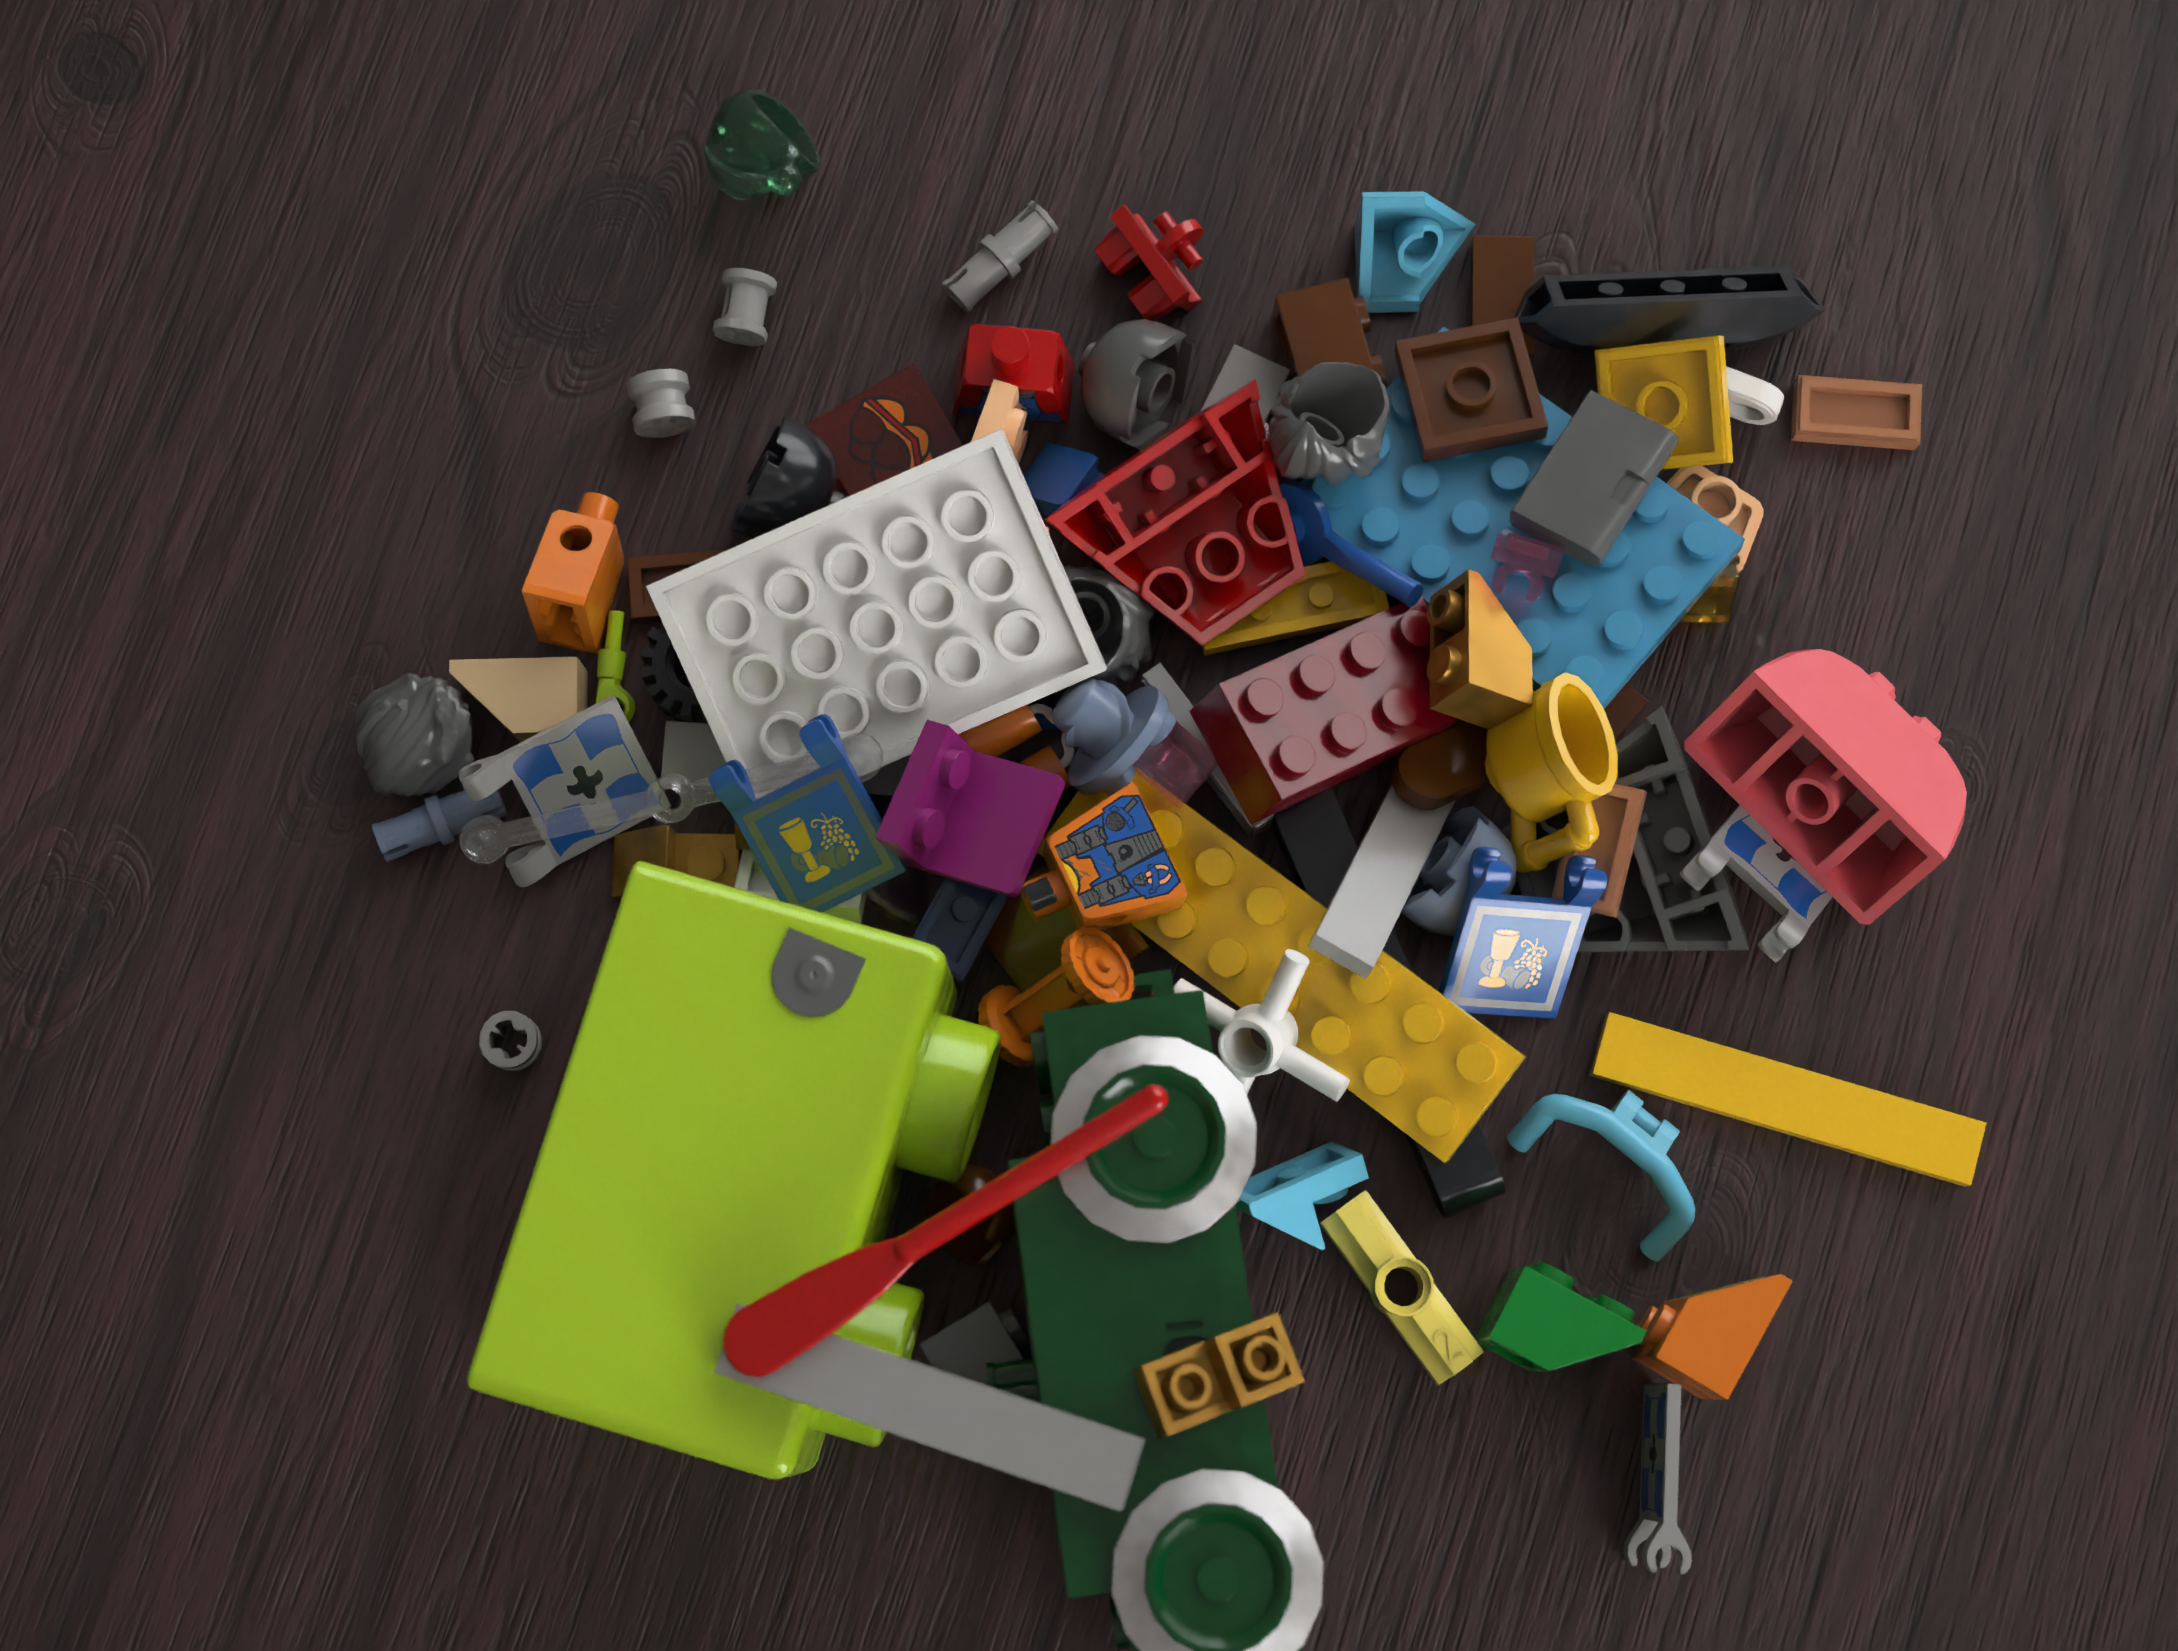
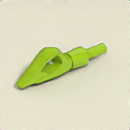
[596,610,635,723]

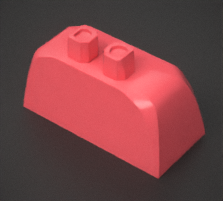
[1684,649,1967,925]

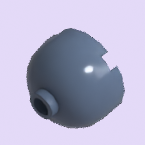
[1401,806,1517,936]

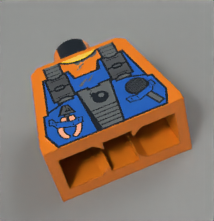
[1020,783,1188,930]

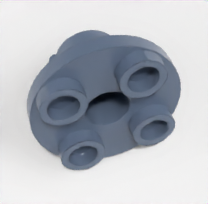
[1052,678,1176,796]

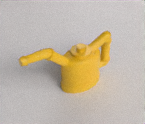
[1485,672,1618,873]

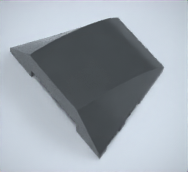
[1500,706,1750,952]

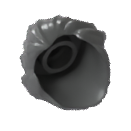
[1267,362,1389,486]
[1063,564,1155,689]
[355,673,474,797]

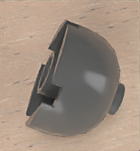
[1078,319,1195,450]

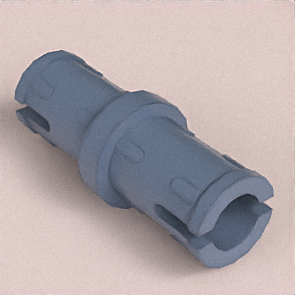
[372,790,508,863]

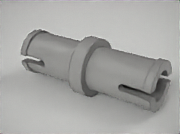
[942,200,1058,313]

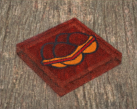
[806,364,964,496]

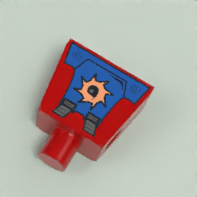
[952,324,1075,425]

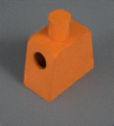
[522,492,624,655]

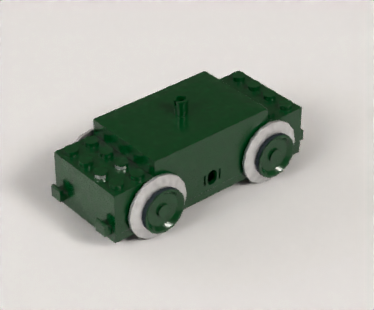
[986,969,1323,1651]

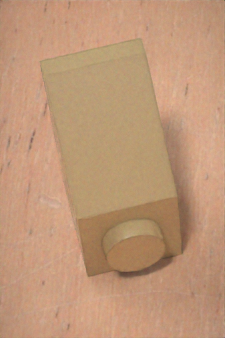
[449,657,588,743]

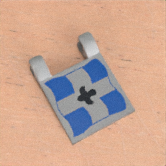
[458,695,671,887]
[1680,805,1832,962]
[1623,1384,1692,1574]

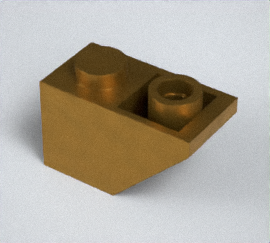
[1427,569,1533,730]

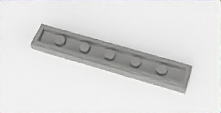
[714,1303,1145,1511]

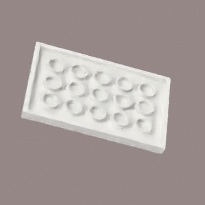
[646,429,1107,799]

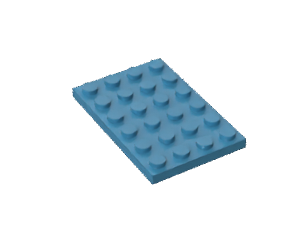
[1300,326,1745,709]

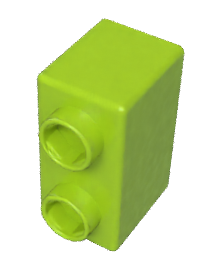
[467,861,1001,1480]

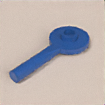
[1279,481,1424,607]

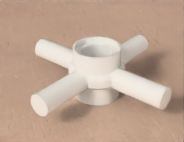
[1174,950,1350,1102]

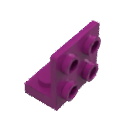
[875,720,1065,898]

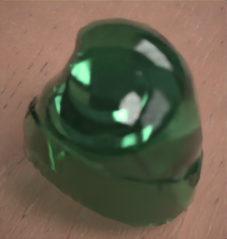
[704,89,821,200]

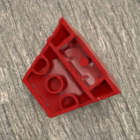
[1044,379,1306,646]

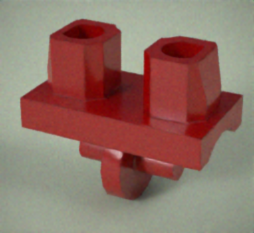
[1094,205,1204,321]

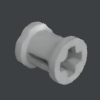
[712,268,777,346]

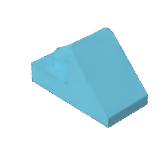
[1235,1141,1369,1250]

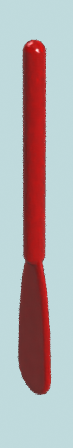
[723,1084,1168,1377]

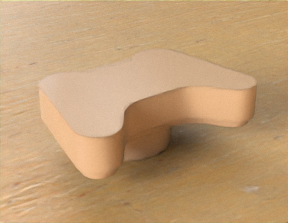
[1667,466,1764,578]

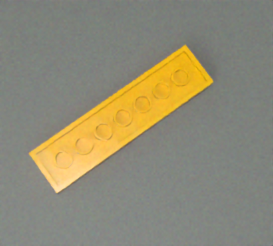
[1037,764,1526,1163]

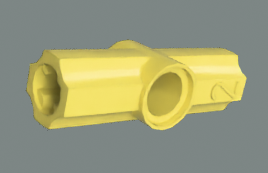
[1319,1190,1484,1386]

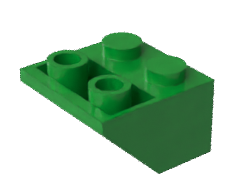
[1474,1262,1647,1372]

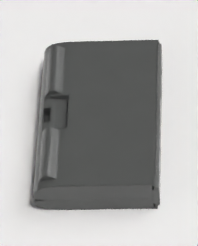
[1509,390,1679,567]

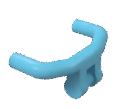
[1507,1090,1696,1262]

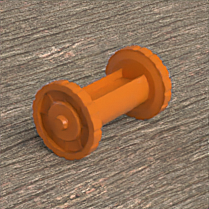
[978,927,1134,1067]

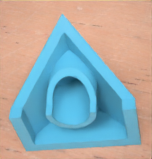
[1354,191,1476,313]

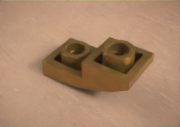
[1132,1313,1305,1439]

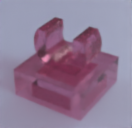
[1490,529,1566,604]
[1133,721,1218,809]

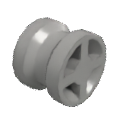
[626,369,696,438]

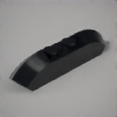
[1514,266,1825,354]

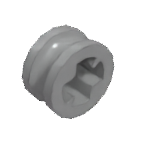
[479,1011,543,1071]

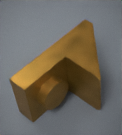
[612,825,742,900]

